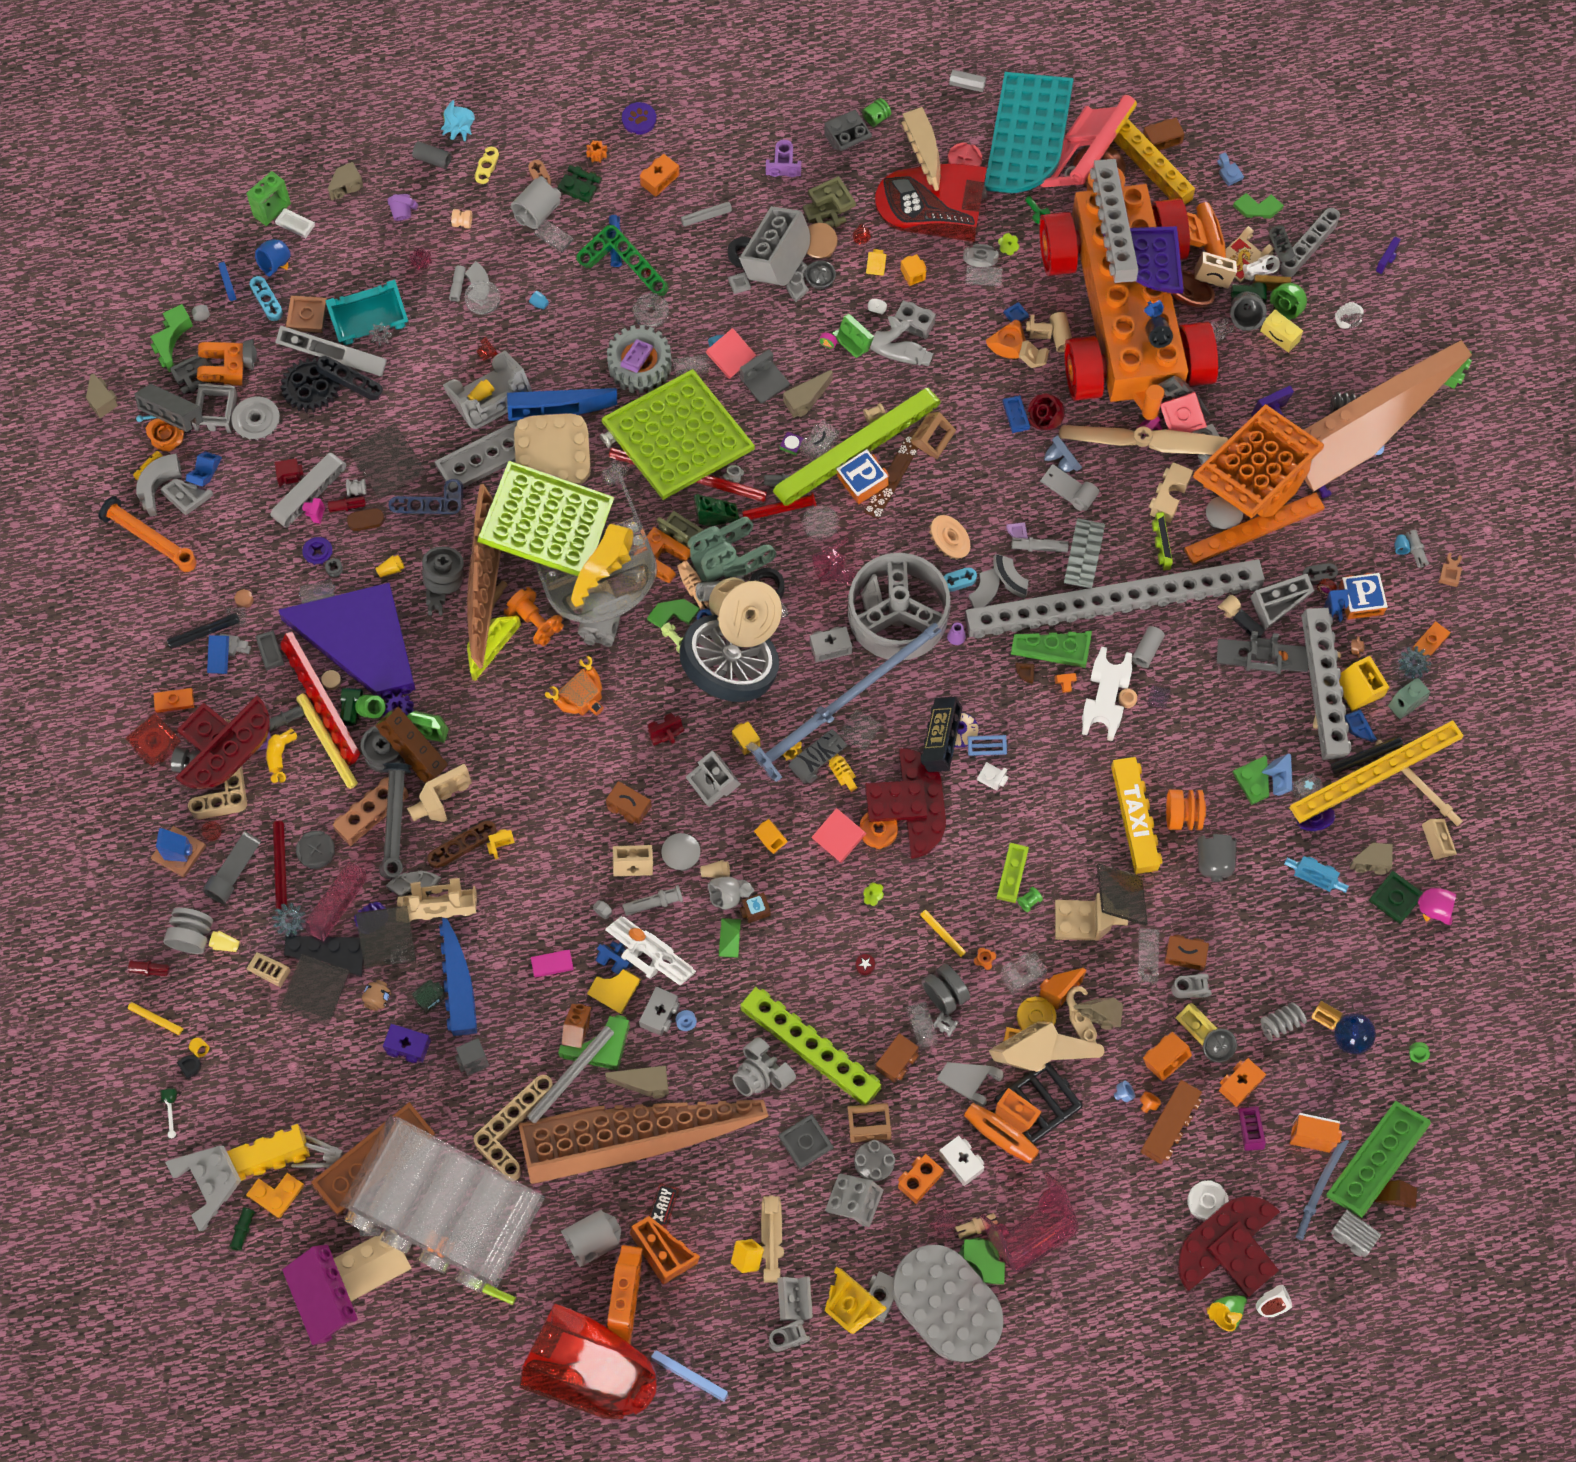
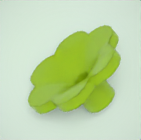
[998,233,1020,255]
[863,882,884,906]

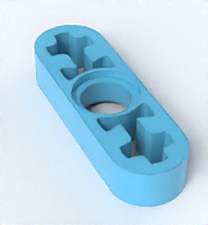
[250,276,283,321]

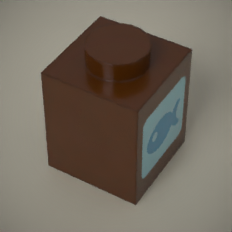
[739,892,771,923]

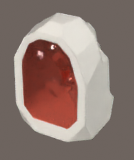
[1256,1285,1292,1317]

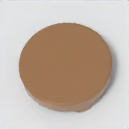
[807,223,838,259]

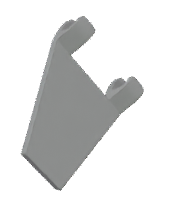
[937,1062,1004,1107]

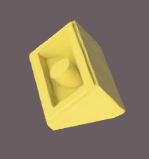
[1176,1003,1217,1046]

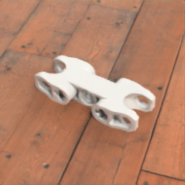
[1082,646,1132,741]

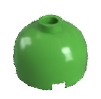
[1270,283,1307,320]

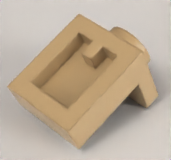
[1026,315,1052,339]
[1019,340,1049,368]

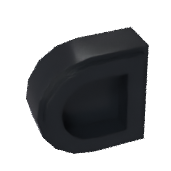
[176,1055,201,1079]

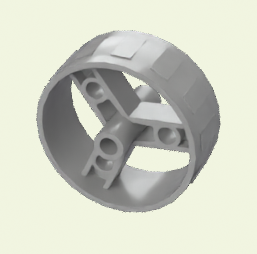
[848,553,950,660]

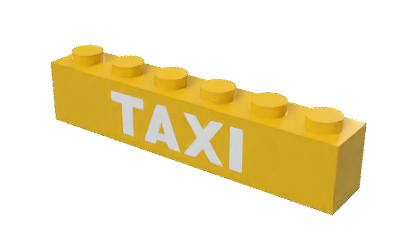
[1111,757,1162,874]

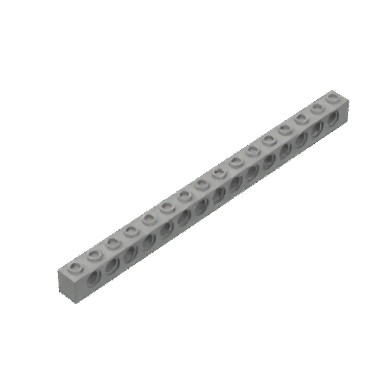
[965,559,1265,638]

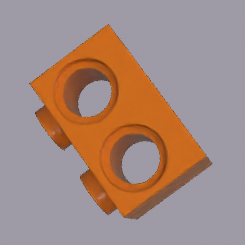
[898,1154,944,1204]

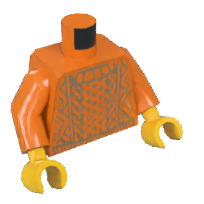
[545,656,604,716]

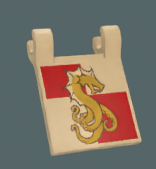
[1226,226,1275,283]

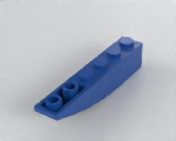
[507,388,617,421]
[439,917,477,1036]

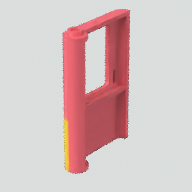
[1040,95,1137,187]

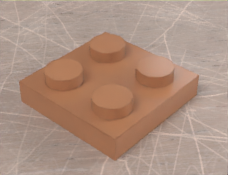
[286,296,327,333]
[151,826,206,878]

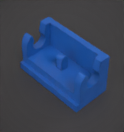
[1323,589,1349,622]

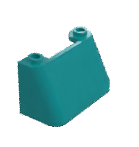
[325,280,408,346]

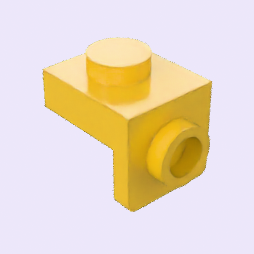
[866,249,887,276]
[486,829,515,859]

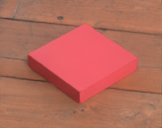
[706,328,756,379]
[1160,391,1207,432]
[811,808,867,863]

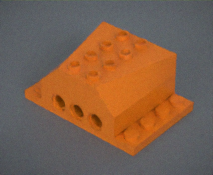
[1193,404,1324,518]

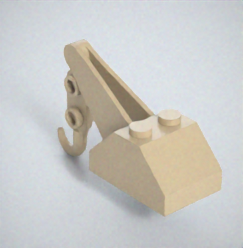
[989,986,1104,1072]

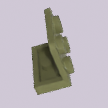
[657,510,703,549]

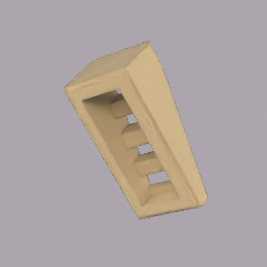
[246,952,291,988]

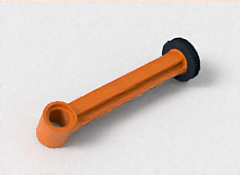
[98,496,197,572]

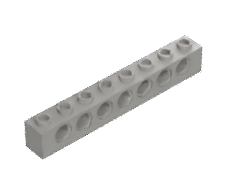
[1090,159,1138,283]
[1301,608,1351,760]

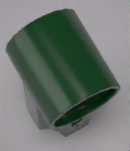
[1231,282,1267,304]
[340,688,363,726]

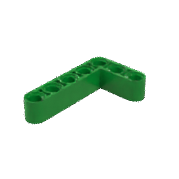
[577,225,669,296]

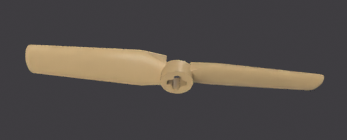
[1059,425,1228,455]

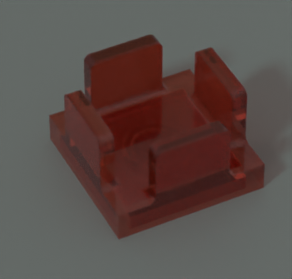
[125,713,181,767]

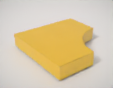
[587,969,641,1014]

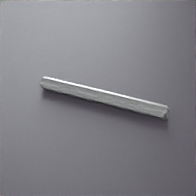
[527,1026,614,1123]

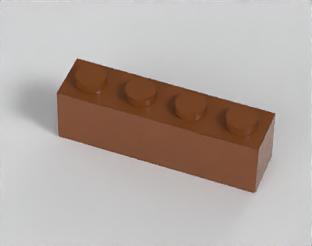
[1140,1080,1203,1165]

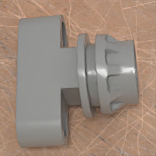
[732,1037,796,1097]

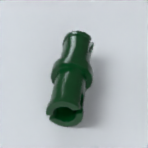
[229,1207,255,1251]

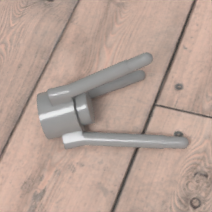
[291,1135,343,1168]

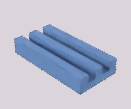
[967,735,1007,756]

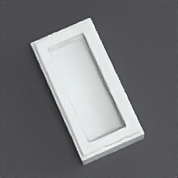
[275,208,315,238]

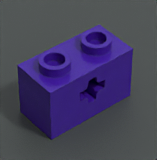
[383,1024,431,1064]

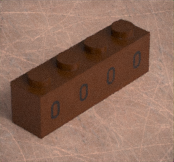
[375,706,448,784]

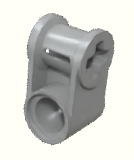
[1171,974,1212,998]
[769,1320,810,1352]

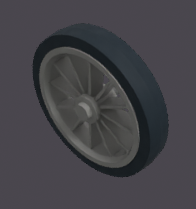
[679,615,779,702]

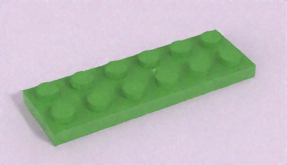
[1326,1101,1431,1218]

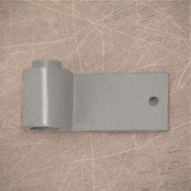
[1040,464,1100,511]

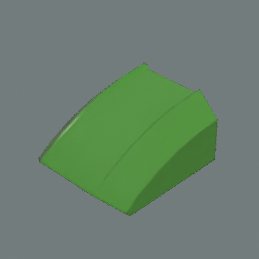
[407,710,449,743]

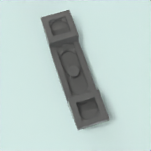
[1158,376,1210,418]

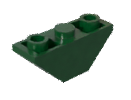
[694,494,740,527]

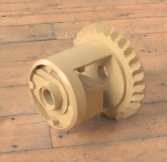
[709,578,782,647]

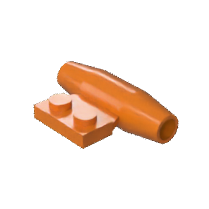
[1187,202,1226,258]
[964,1088,1042,1164]

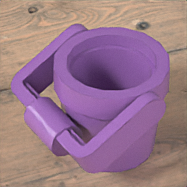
[387,194,418,221]

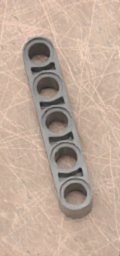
[1280,208,1340,277]
[271,453,346,527]

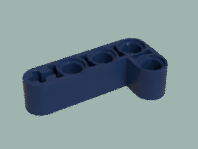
[388,479,463,514]

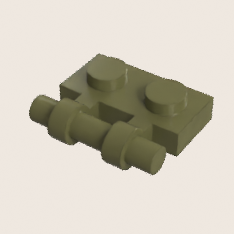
[803,201,846,228]

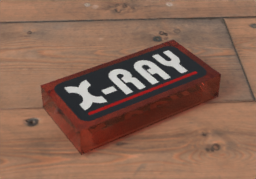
[649,1183,679,1229]

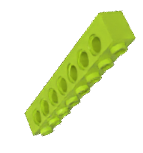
[740,987,881,1105]

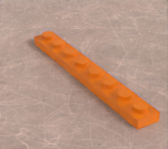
[1184,493,1325,565]

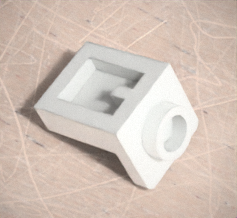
[977,762,1008,791]

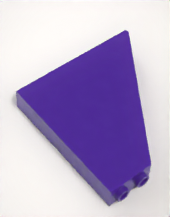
[278,583,416,699]

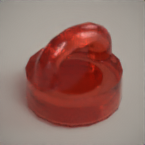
[852,224,871,244]

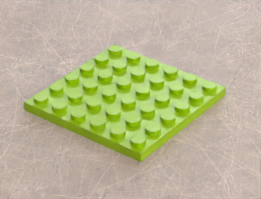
[602,369,755,500]
[477,461,614,576]

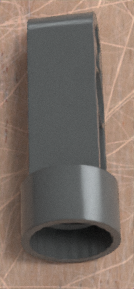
[202,831,261,904]

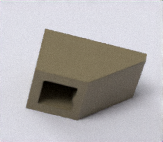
[328,162,364,201]
[86,373,118,418]
[1349,843,1393,874]

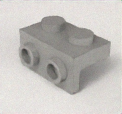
[777,1276,813,1322]

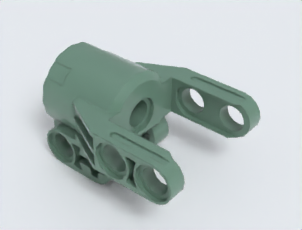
[688,517,776,582]

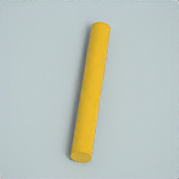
[920,910,966,957]
[128,1002,183,1035]

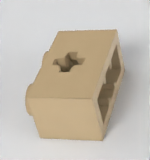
[613,845,653,876]

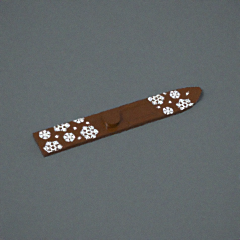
[864,427,919,520]

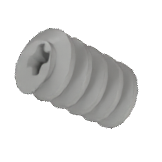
[1260,1002,1307,1041]

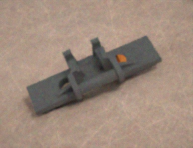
[1216,631,1309,674]

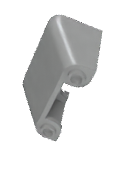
[443,351,532,429]

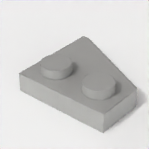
[161,479,213,516]

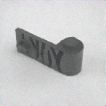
[788,729,847,784]

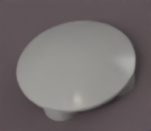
[1206,496,1243,529]
[661,833,700,871]
[854,1140,895,1181]

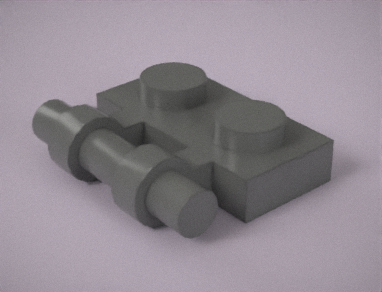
[169,354,210,395]

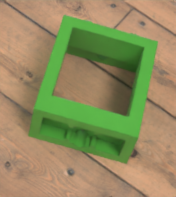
[246,171,291,226]

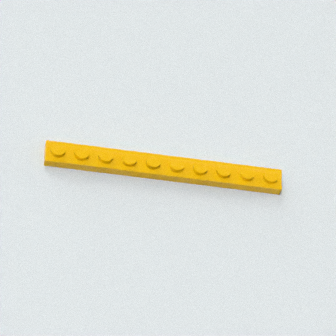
[1289,720,1464,823]

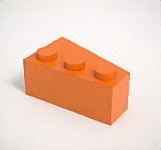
[630,1216,700,1285]

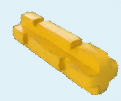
[133,451,163,481]

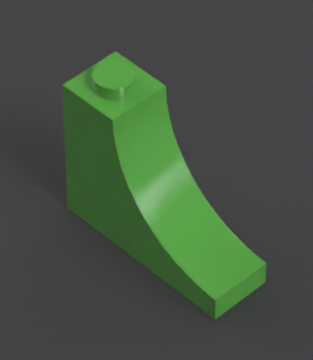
[558,1015,630,1071]

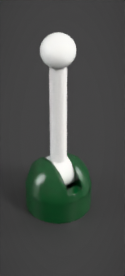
[160,1089,177,1138]

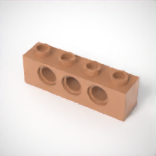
[332,777,409,847]

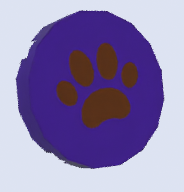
[622,102,657,135]

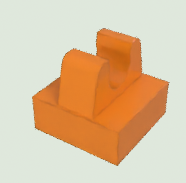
[1054,673,1077,693]

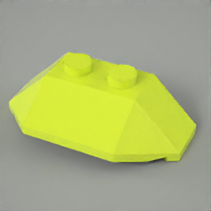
[467,616,521,681]

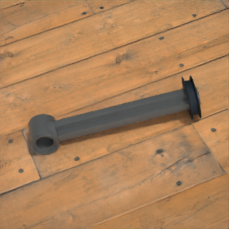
[379,762,412,879]

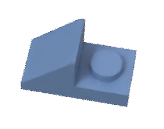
[1262,754,1293,796]

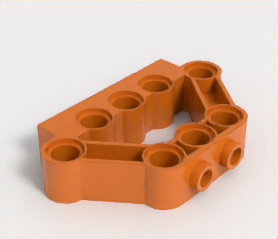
[607,1245,643,1360]

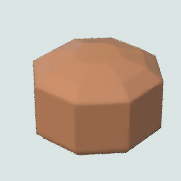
[234,589,254,609]

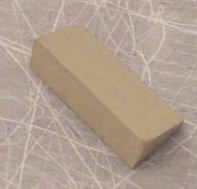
[1422,819,1457,860]

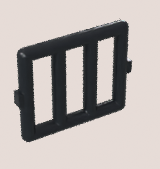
[994,1062,1083,1144]

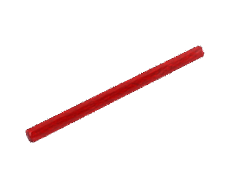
[609,447,767,502]

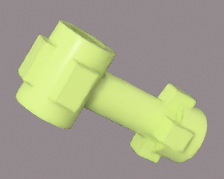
[661,623,683,653]

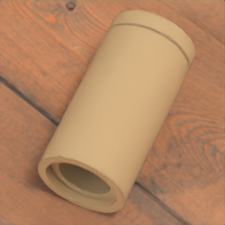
[1049,312,1072,352]

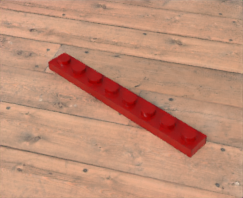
[280,632,360,766]

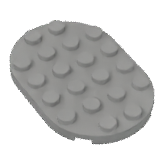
[893,1245,1003,1362]

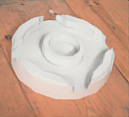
[1187,1181,1229,1221]

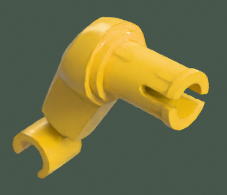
[266,729,297,783]

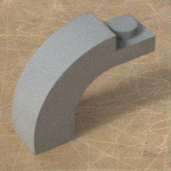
[136,454,182,517]

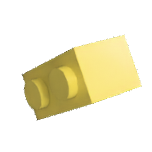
[1260,310,1303,353]

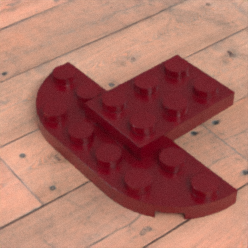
[175,695,270,789]
[865,748,946,859]
[1178,1196,1280,1297]

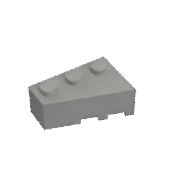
[1250,574,1314,631]

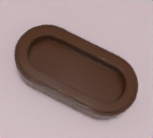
[347,508,385,531]

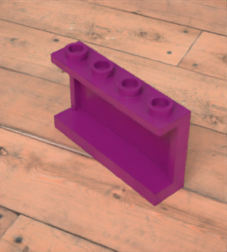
[282,1245,358,1345]

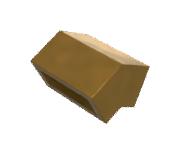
[1311,1001,1343,1030]

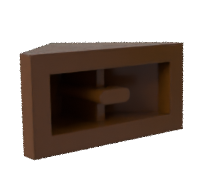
[1374,1180,1417,1208]

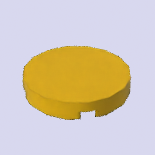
[1016,996,1057,1030]

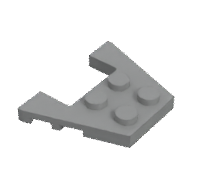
[165,1146,241,1231]

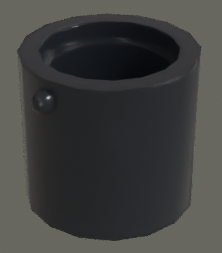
[1145,317,1173,348]

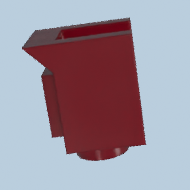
[274,458,304,488]

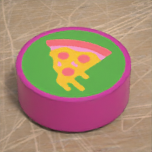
[818,333,837,349]

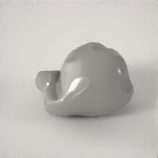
[708,877,754,910]

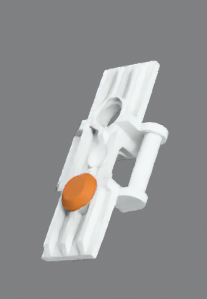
[606,916,696,986]

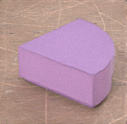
[1006,522,1028,539]

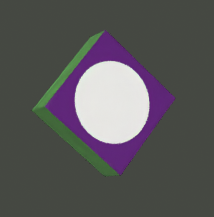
[780,431,804,456]

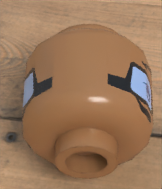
[361,980,391,1011]

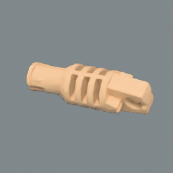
[677,560,709,610]

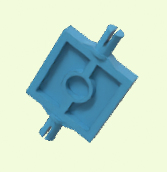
[1284,856,1349,893]

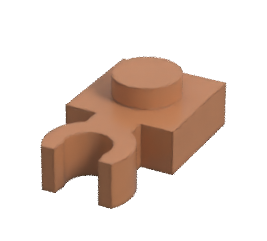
[1438,553,1462,587]

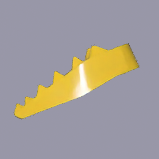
[571,524,633,607]

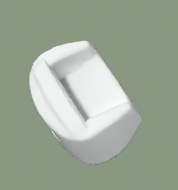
[868,299,887,315]

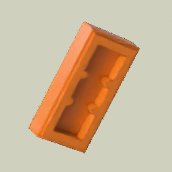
[1412,621,1451,661]
[154,688,194,713]

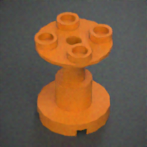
[504,587,564,646]

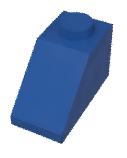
[156,828,192,862]

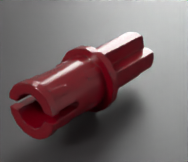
[328,496,366,513]
[128,960,169,976]

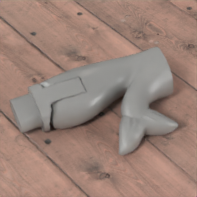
[870,316,933,367]

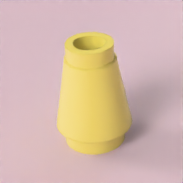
[209,931,240,952]

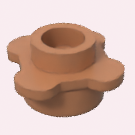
[1351,636,1364,658]

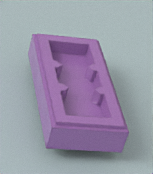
[621,339,653,373]

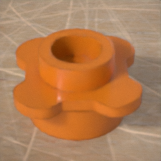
[974,948,996,970]

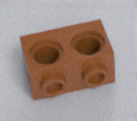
[562,1004,591,1048]

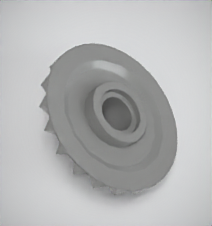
[231,397,280,440]

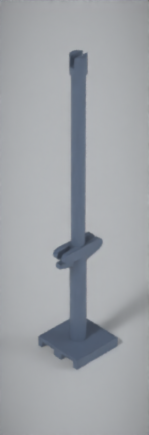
[745,622,941,782]

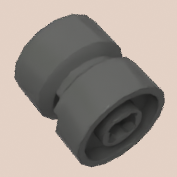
[171,747,201,773]

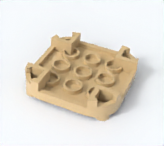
[514,414,591,485]

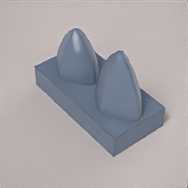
[1044,435,1082,473]

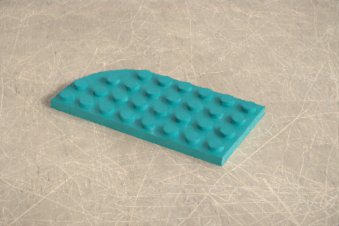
[984,72,1074,193]

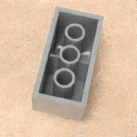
[739,206,810,286]

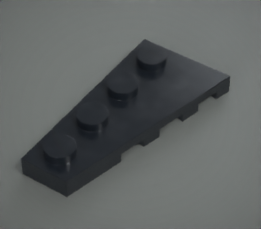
[284,936,365,977]

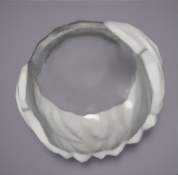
[1335,302,1364,329]

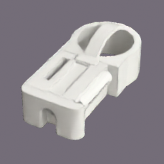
[1243,254,1280,281]

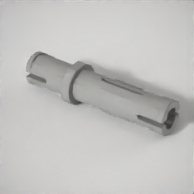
[1011,537,1068,553]

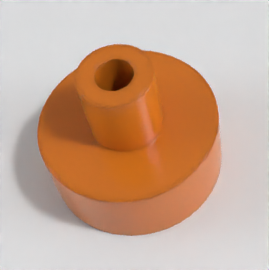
[1140,1091,1161,1113]

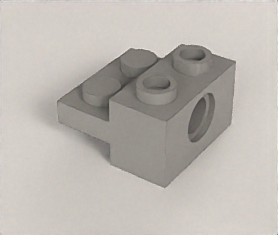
[686,751,741,807]

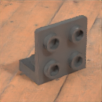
[740,349,790,404]

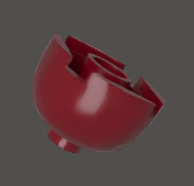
[1028,393,1065,430]

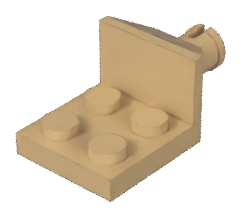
[407,764,472,822]
[1055,893,1128,941]

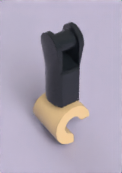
[1218,595,1264,638]

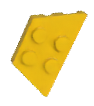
[825,1267,887,1334]

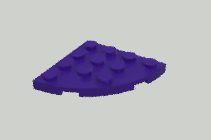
[1103,226,1184,294]

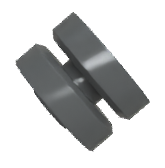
[422,546,464,595]
[360,726,404,773]
[921,964,971,1015]

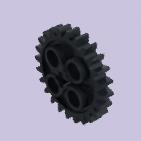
[280,357,340,413]

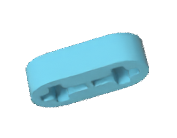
[944,568,977,592]

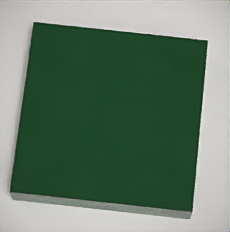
[1369,870,1423,925]

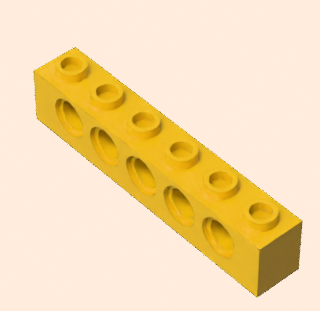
[1114,119,1195,205]

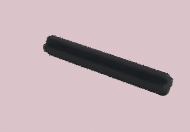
[167,613,240,649]
[1330,736,1403,774]

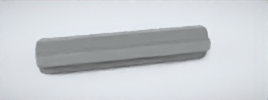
[681,202,732,226]

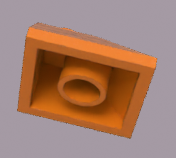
[1039,968,1086,1010]

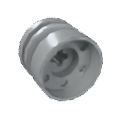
[163,907,213,954]

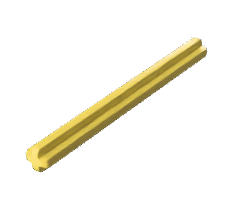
[296,693,358,789]

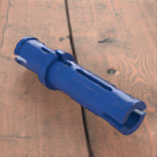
[609,215,622,267]

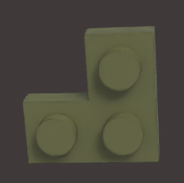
[808,176,856,214]

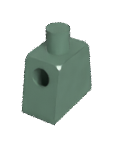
[1388,678,1430,720]

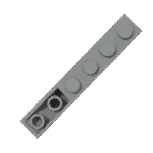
[275,325,387,377]

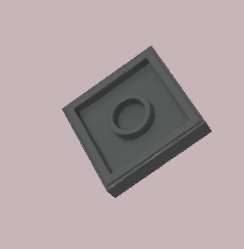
[778,1114,834,1170]

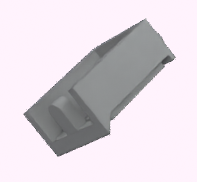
[192,383,238,433]

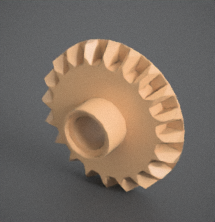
[929,515,970,560]

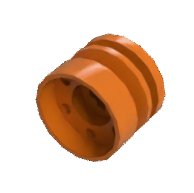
[1166,789,1206,830]

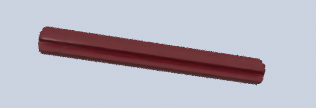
[273,820,287,913]

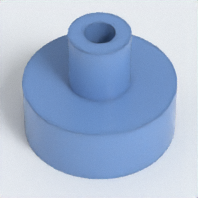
[675,1010,697,1031]
[1114,1081,1135,1102]

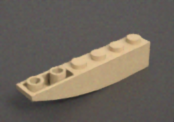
[901,107,940,191]

